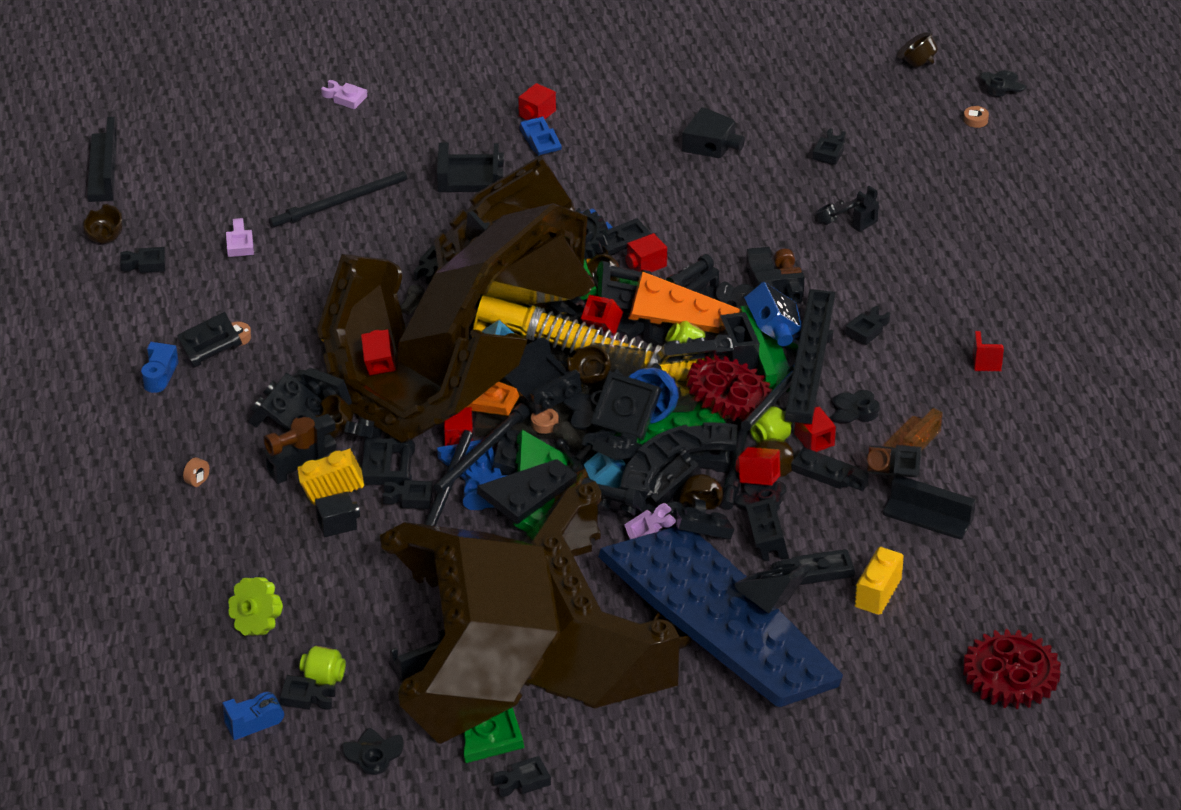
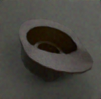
[896,32,938,68]

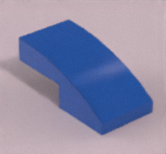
[520,117,562,155]

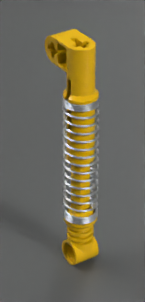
[472,295,697,393]

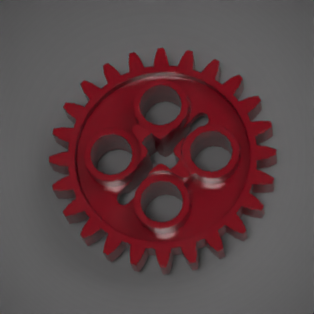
[686,355,772,421]
[963,629,1061,709]

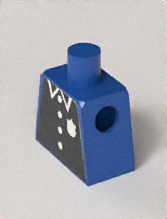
[744,282,802,346]

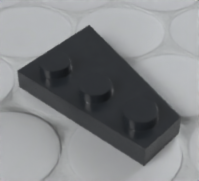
[477,459,577,524]

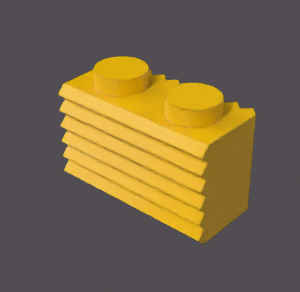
[298,448,364,505]
[854,547,904,615]

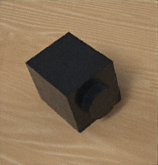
[315,491,360,538]

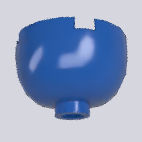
[629,368,679,423]

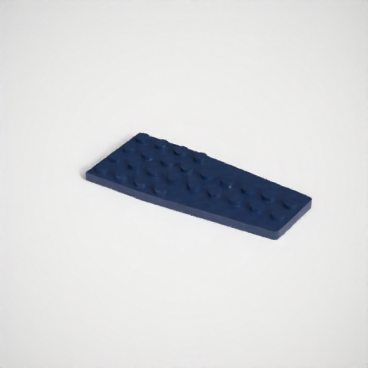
[598,526,843,707]

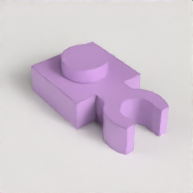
[321,80,367,109]
[624,503,676,539]

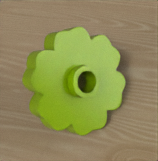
[228,577,283,636]

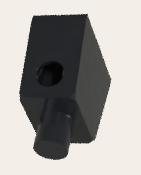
[682,107,745,158]

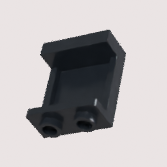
[437,142,504,192]
[501,337,582,415]

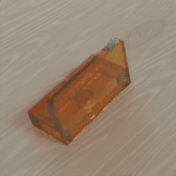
[884,408,943,451]

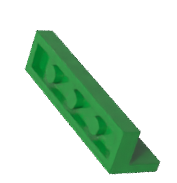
[740,305,790,392]

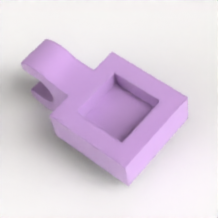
[226,218,254,257]

